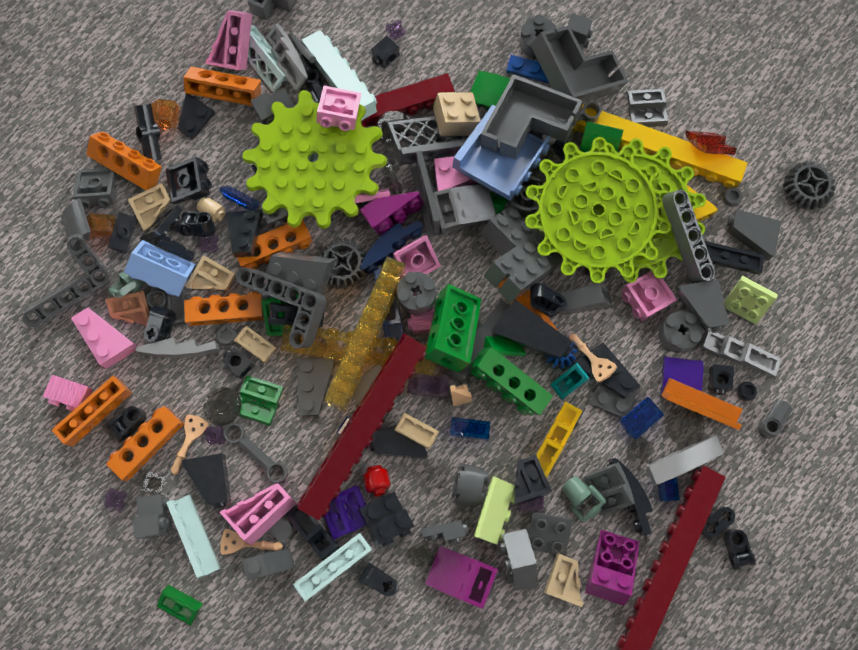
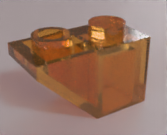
[151,99,180,130]

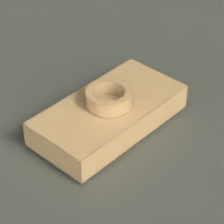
[234,325,277,364]
[395,413,439,450]

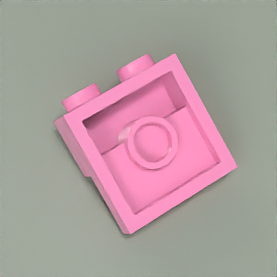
[316,86,361,131]
[621,271,677,322]

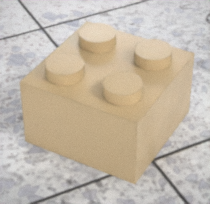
[433,92,480,136]

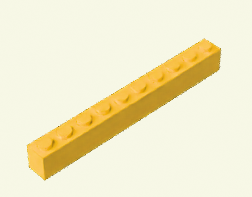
[572,104,748,188]

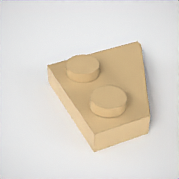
[128,183,171,232]
[185,255,236,291]
[544,553,583,607]

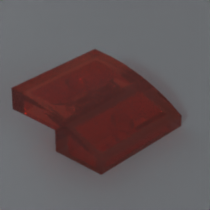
[685,131,737,155]

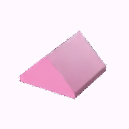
[393,235,441,276]

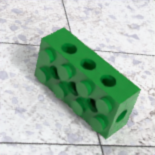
[424,284,482,373]
[468,347,553,416]

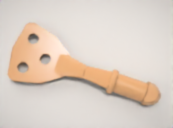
[569,334,617,382]
[171,415,209,475]
[220,529,283,555]

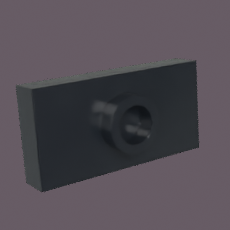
[107,212,137,253]

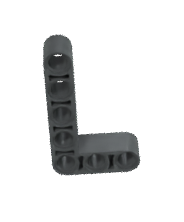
[23,234,108,327]
[236,267,326,348]

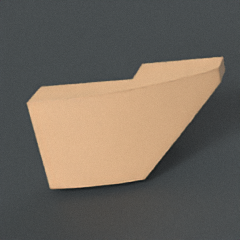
[450,385,472,407]

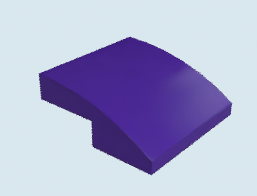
[661,356,704,397]
[325,485,366,539]

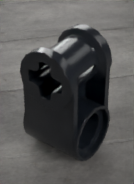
[176,211,216,237]
[530,283,567,318]
[144,306,176,342]
[106,406,146,442]
[724,529,756,570]
[358,562,398,596]

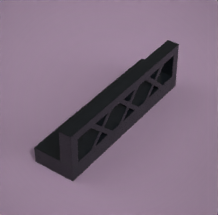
[704,241,765,275]

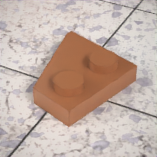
[105,291,150,327]

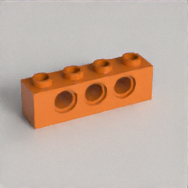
[183,67,261,106]
[86,132,162,190]
[237,219,313,269]
[184,292,264,326]
[52,375,133,447]
[106,406,184,482]

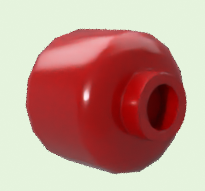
[363,465,391,496]

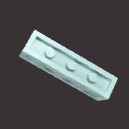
[248,25,289,92]
[166,495,221,578]
[293,533,373,601]

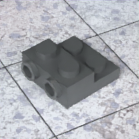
[73,168,117,209]
[421,520,469,544]

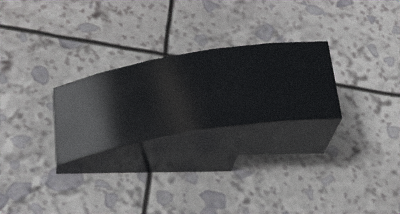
[285,504,340,561]

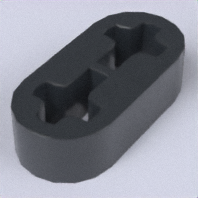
[702,507,735,538]

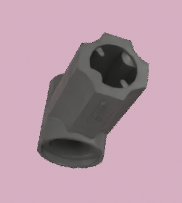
[758,399,793,438]

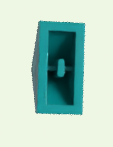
[550,363,589,400]

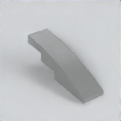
[266,24,308,90]
[699,331,781,377]
[136,337,220,358]
[646,435,724,485]

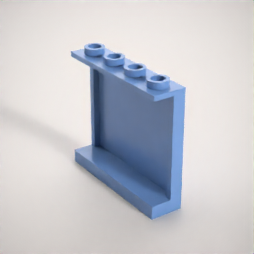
[452,105,550,201]

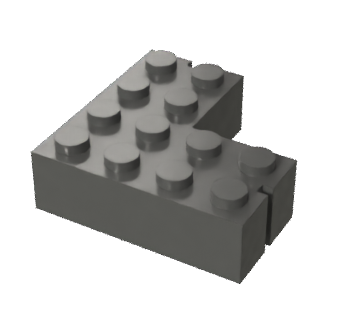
[530,26,629,102]
[481,74,583,159]
[480,206,563,303]

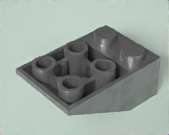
[433,184,496,234]

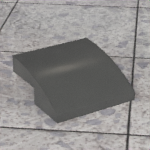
[627,89,669,127]
[61,198,91,248]
[584,462,634,516]

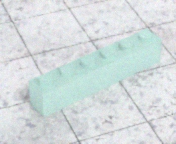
[302,30,377,121]

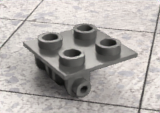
[528,512,573,556]

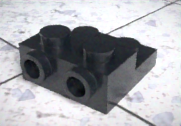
[166,157,212,204]
[358,491,414,547]

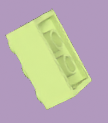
[473,477,515,545]

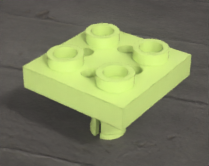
[724,276,778,324]

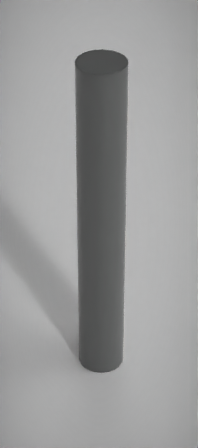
[288,33,316,63]

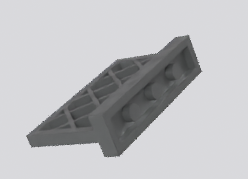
[387,116,467,165]
[410,150,445,237]

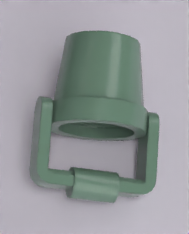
[108,272,146,298]
[561,476,606,522]

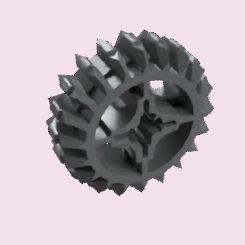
[783,160,837,210]
[320,238,366,289]

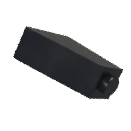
[369,424,428,459]
[182,453,231,508]

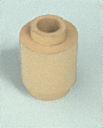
[197,197,226,223]

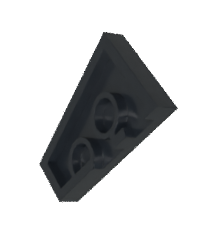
[226,209,263,258]
[572,342,640,399]

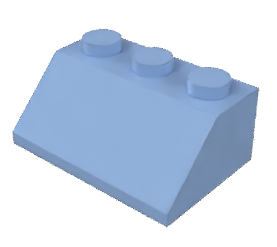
[124,240,196,297]

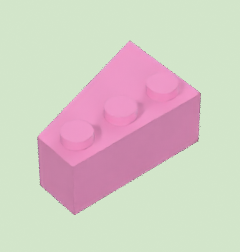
[205,11,252,70]
[434,156,478,191]
[71,308,138,369]
[220,483,296,546]

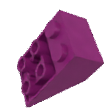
[360,191,425,236]
[585,529,640,606]
[425,546,498,609]

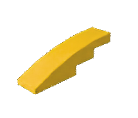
[536,401,583,478]

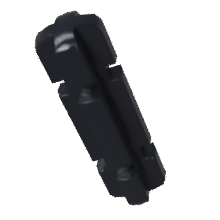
[158,235,195,261]

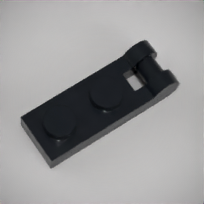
[268,302,325,327]

